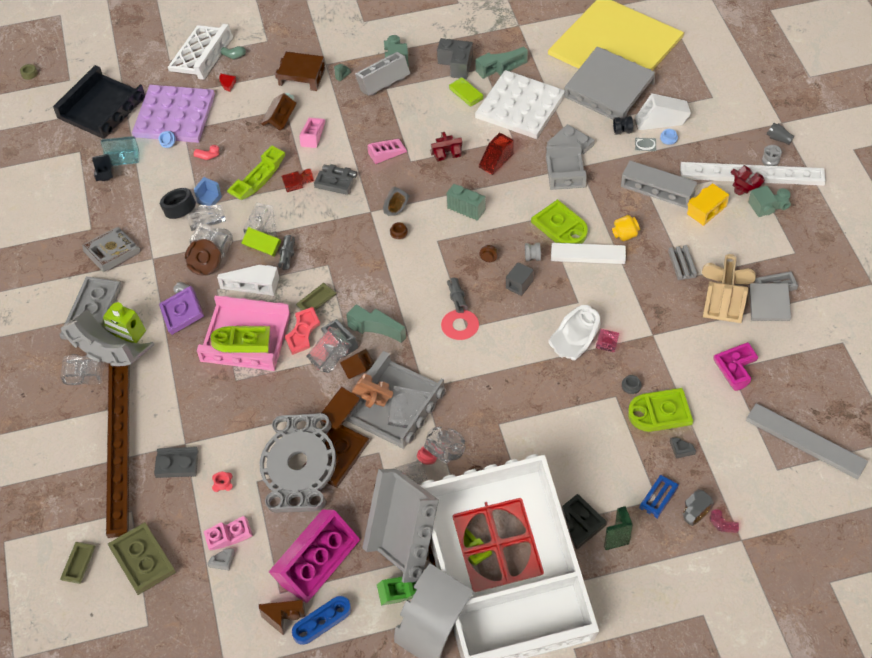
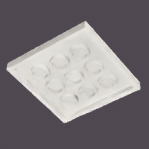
[475,70,565,139]

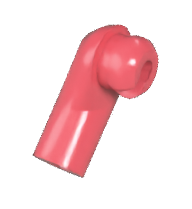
[194,145,220,160]

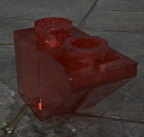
[479,132,514,175]

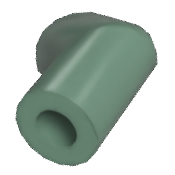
[221,46,246,59]

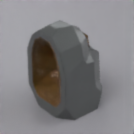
[383,187,410,216]
[682,489,714,526]

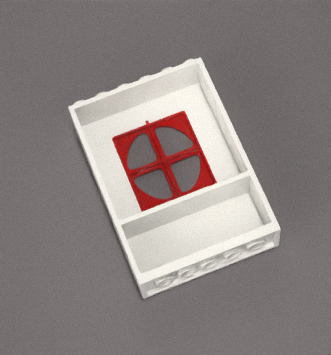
[419,454,599,658]

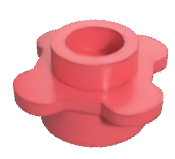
[212,471,233,492]

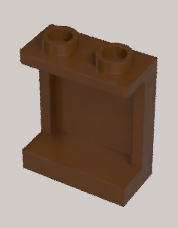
[275,51,325,91]

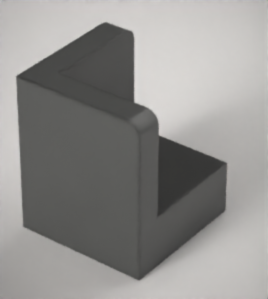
[506,263,534,296]

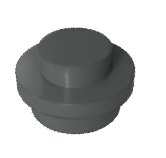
[621,375,642,394]

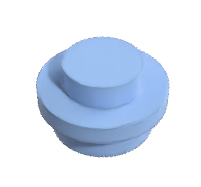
[660,129,678,145]
[158,131,176,148]

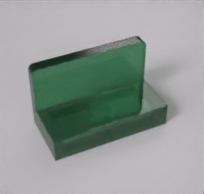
[604,506,633,550]

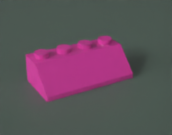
[269,509,361,603]

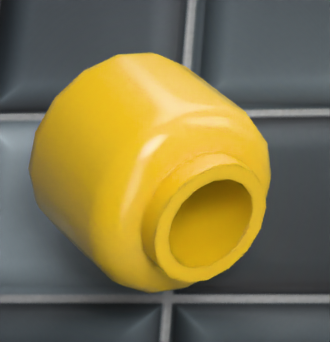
[611,215,640,242]

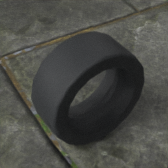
[159,188,196,219]

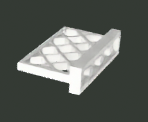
[167,24,233,80]

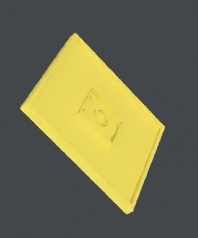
[548,0,684,71]

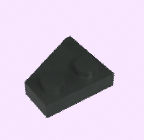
[562,494,607,549]

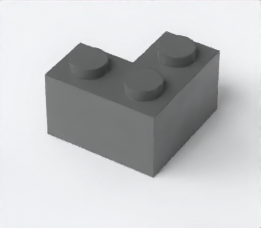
[437,38,473,79]

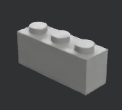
[355,52,410,96]

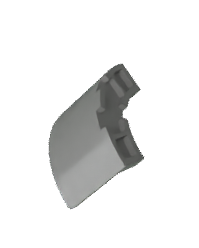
[60,309,154,366]
[394,563,473,658]

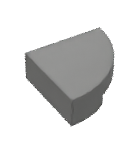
[208,548,235,571]

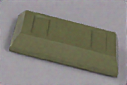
[296,283,336,311]
[60,542,96,584]

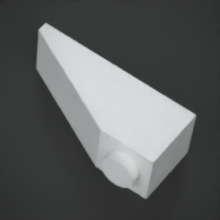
[217,265,279,296]

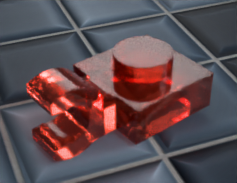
[282,168,314,193]

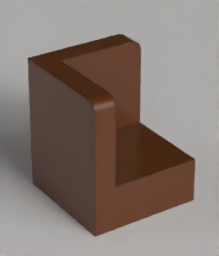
[340,349,374,379]

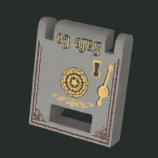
[82,227,140,272]

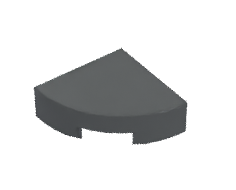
[670,438,696,459]

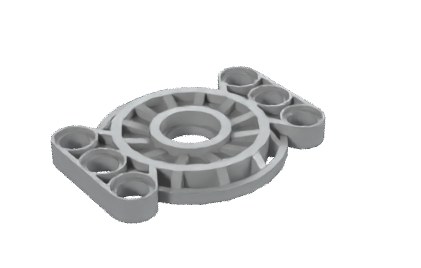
[260,414,336,513]

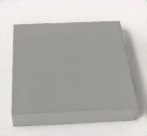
[749,283,791,321]

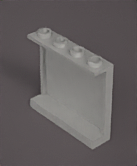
[565,46,655,120]
[346,351,446,449]
[362,469,439,583]

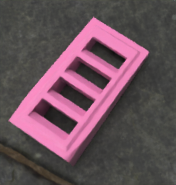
[299,118,325,148]
[367,139,407,164]

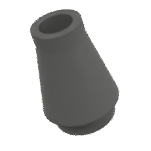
[767,123,794,145]

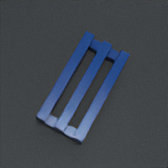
[639,475,679,519]

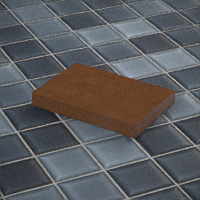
[302,425,370,488]

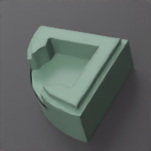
[334,64,351,81]

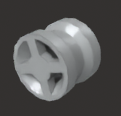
[762,145,782,166]
[525,243,541,261]

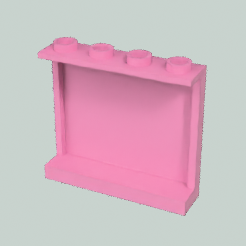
[197,296,290,371]

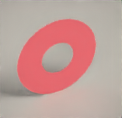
[441,310,479,340]

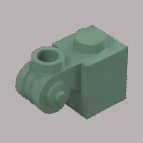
[384,35,409,67]
[748,185,791,217]

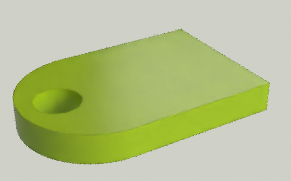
[531,199,588,244]
[211,326,270,353]
[628,388,693,432]

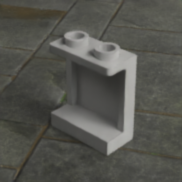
[546,145,586,190]

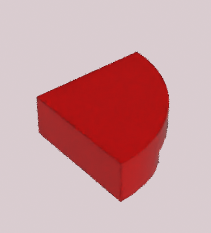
[219,73,237,92]

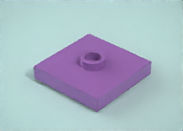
[159,286,204,335]

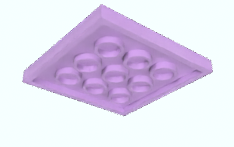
[132,85,215,143]

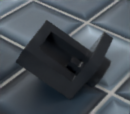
[92,154,114,181]

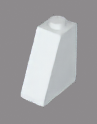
[635,93,691,130]

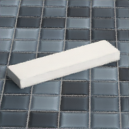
[551,243,626,264]

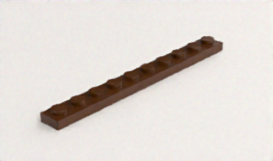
[106,363,130,538]

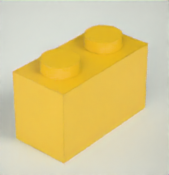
[687,183,729,226]

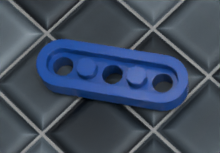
[292,596,351,645]

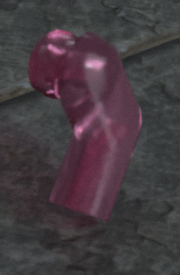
[709,509,739,533]

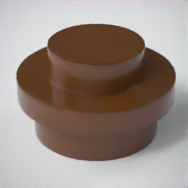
[390,222,408,239]
[479,245,498,262]

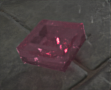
[596,329,619,353]

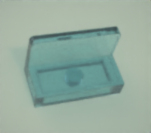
[101,136,139,165]

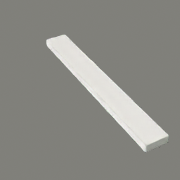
[680,162,825,185]

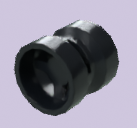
[613,116,633,135]

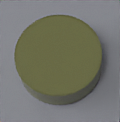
[20,64,38,80]

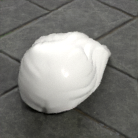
[549,305,601,360]

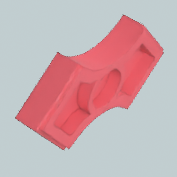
[285,307,320,355]

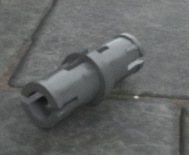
[278,235,295,270]
[447,277,468,313]

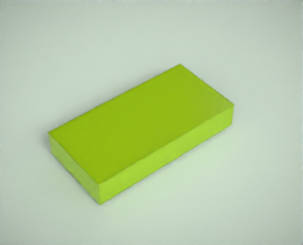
[449,77,483,107]
[241,227,281,257]

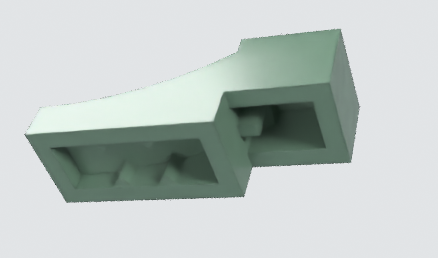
[476,46,528,79]
[346,304,406,343]

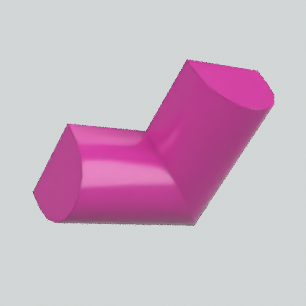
[713,342,758,391]

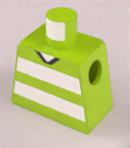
[103,302,146,343]

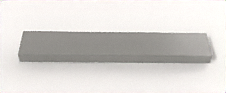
[746,403,868,480]

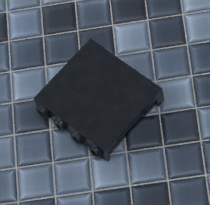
[53,65,145,139]

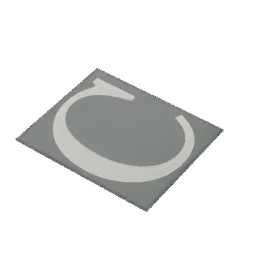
[635,138,656,151]

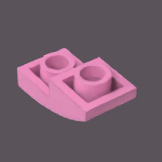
[203,516,253,551]

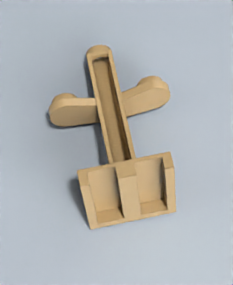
[702,254,756,323]

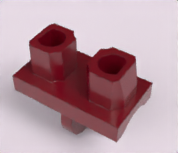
[430,132,463,162]
[730,165,765,196]

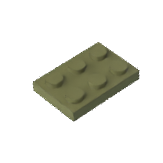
[108,522,176,595]

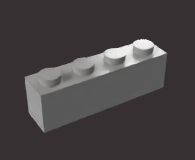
[621,161,697,209]

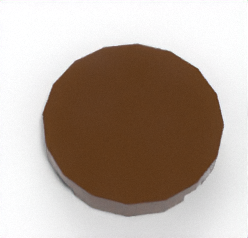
[185,239,222,276]

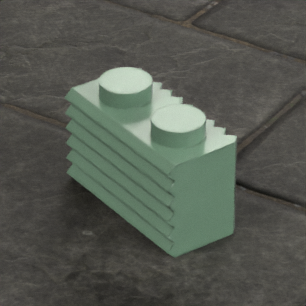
[446,184,486,221]

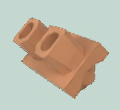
[352,374,393,408]

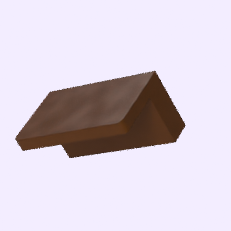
[260,93,297,131]
[320,386,360,430]

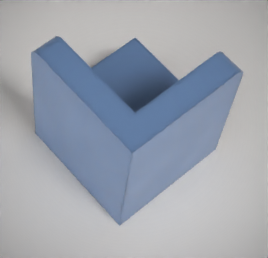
[194,177,222,209]

